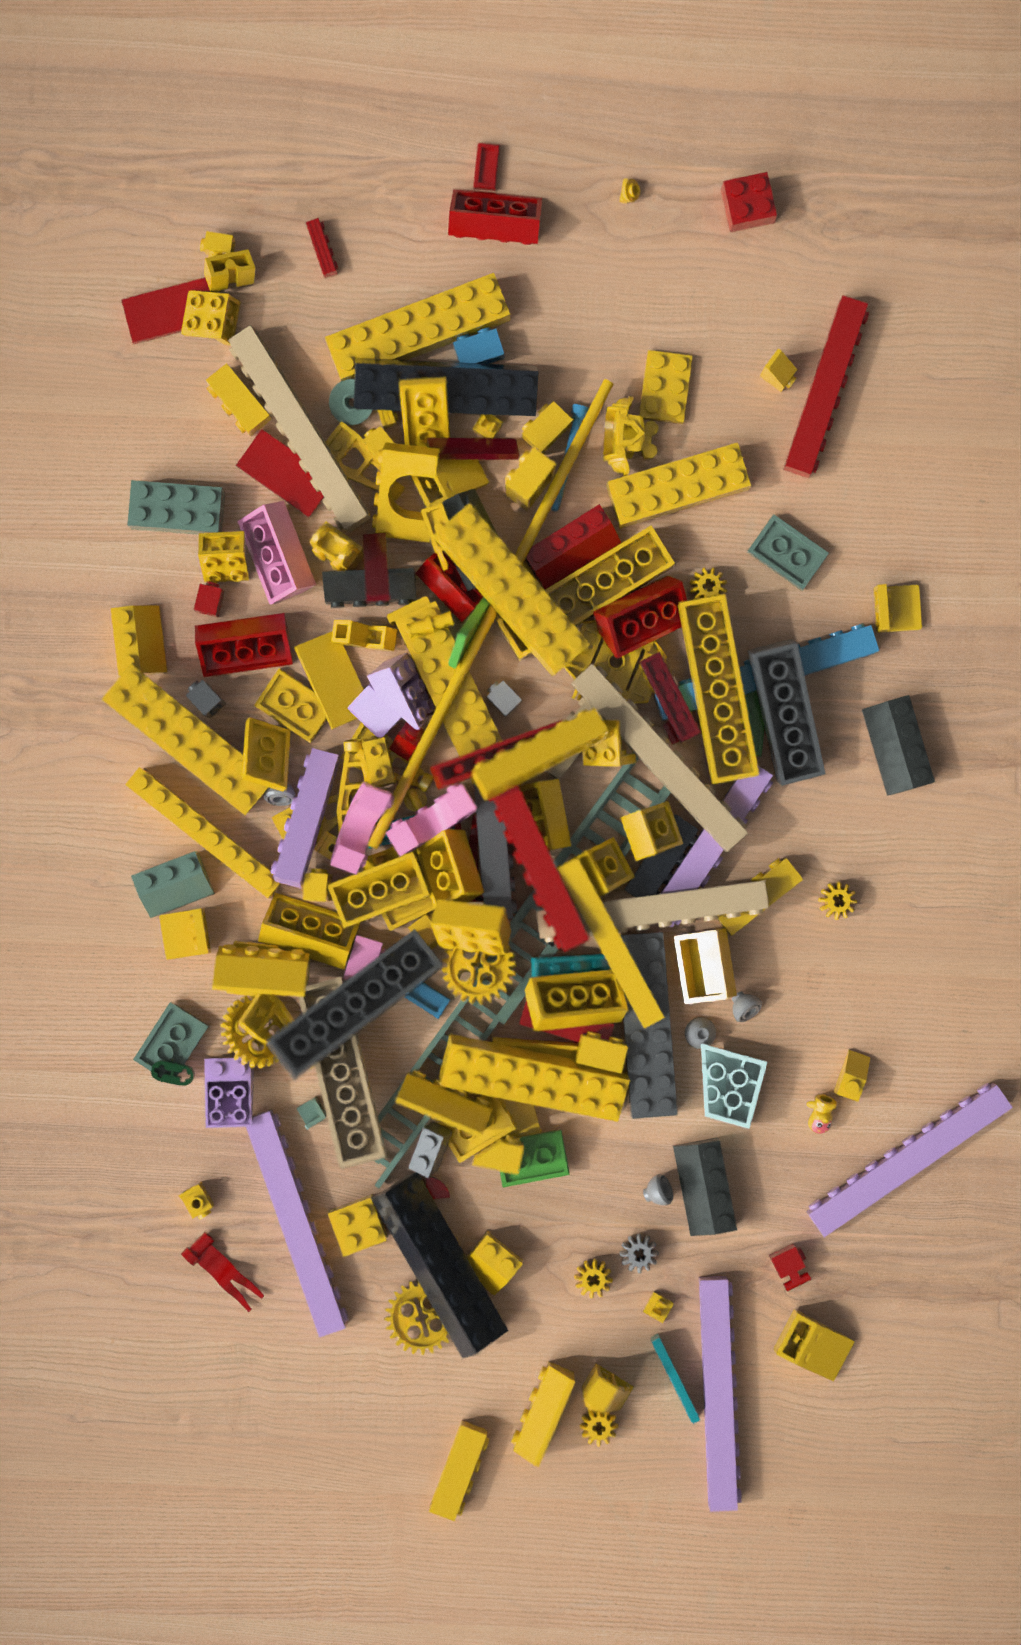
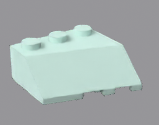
[701,1044,767,1129]

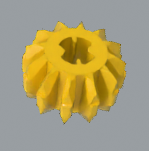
[689,567,727,600]
[818,881,857,920]
[574,1259,613,1299]
[579,1409,618,1446]

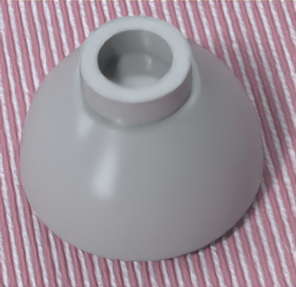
[264,783,295,806]
[732,991,762,1022]
[685,1017,716,1049]
[643,1174,673,1205]

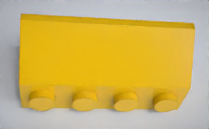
[327,852,430,928]
[258,893,361,969]
[212,944,310,997]
[395,1070,492,1138]
[511,1361,575,1467]

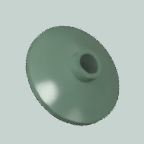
[329,379,372,425]

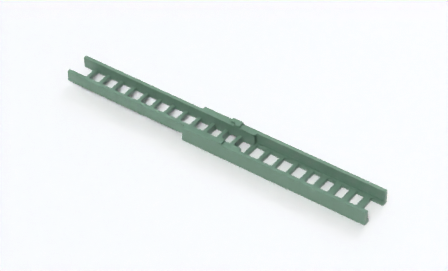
[375,752,671,1189]

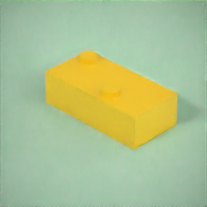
[524,970,628,1031]

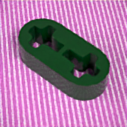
[151,1060,195,1086]

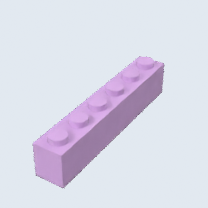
[271,748,340,889]

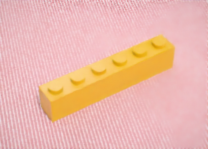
[472,708,609,800]

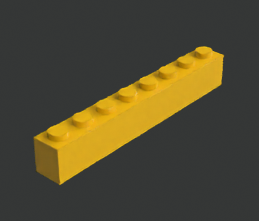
[125,767,282,898]

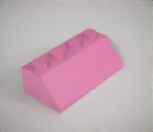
[238,501,316,605]

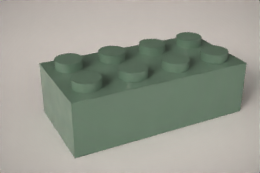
[127,480,225,535]

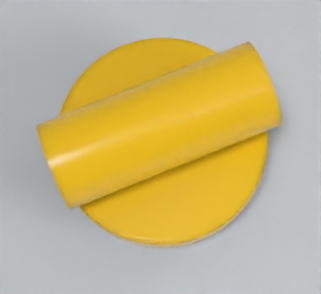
[620,179,640,204]
[404,788,427,812]

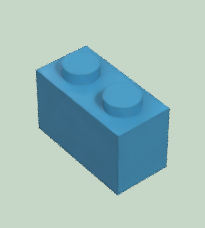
[453,328,504,364]

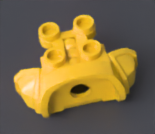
[603,396,659,476]

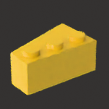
[582,1363,634,1413]

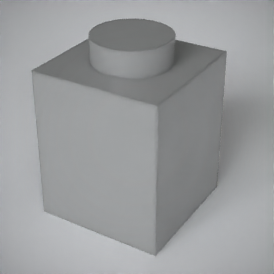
[487,681,522,717]

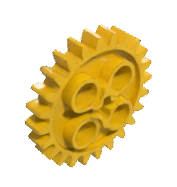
[441,945,517,1005]
[220,995,283,1068]
[384,1281,449,1355]

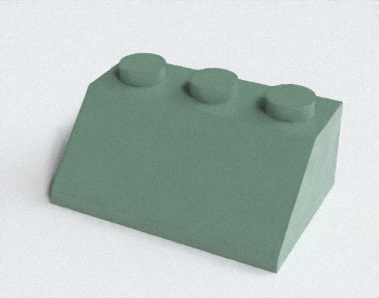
[131,851,215,918]

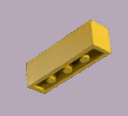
[717,857,803,936]
[429,1420,490,1522]

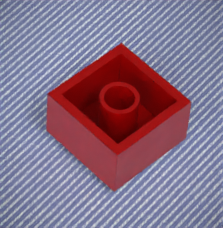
[721,172,777,233]

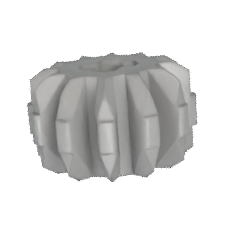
[620,1233,659,1273]

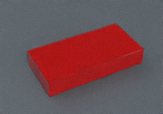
[473,143,500,191]

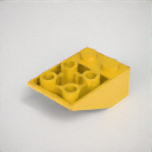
[410,459,489,508]
[773,1309,855,1382]

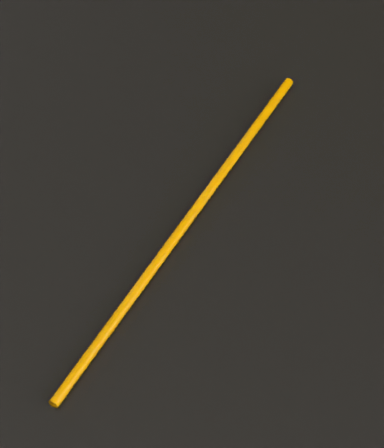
[367,379,614,850]

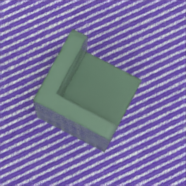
[296,1096,327,1129]

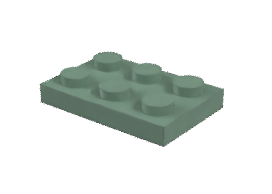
[747,514,829,591]
[133,1002,209,1077]

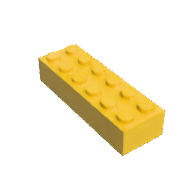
[606,442,751,529]

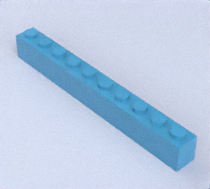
[654,623,879,721]

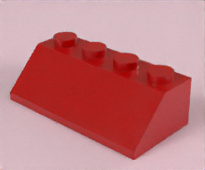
[448,189,542,245]
[525,504,622,590]
[593,576,687,658]
[195,613,293,677]

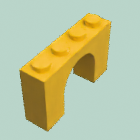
[372,442,440,542]

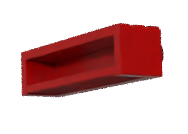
[305,218,339,279]

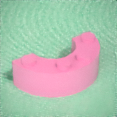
[331,782,394,874]
[386,783,478,856]

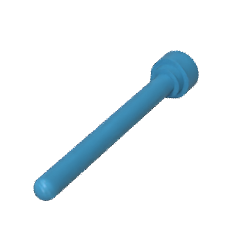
[551,404,589,512]

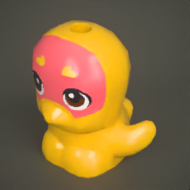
[806,1094,837,1134]

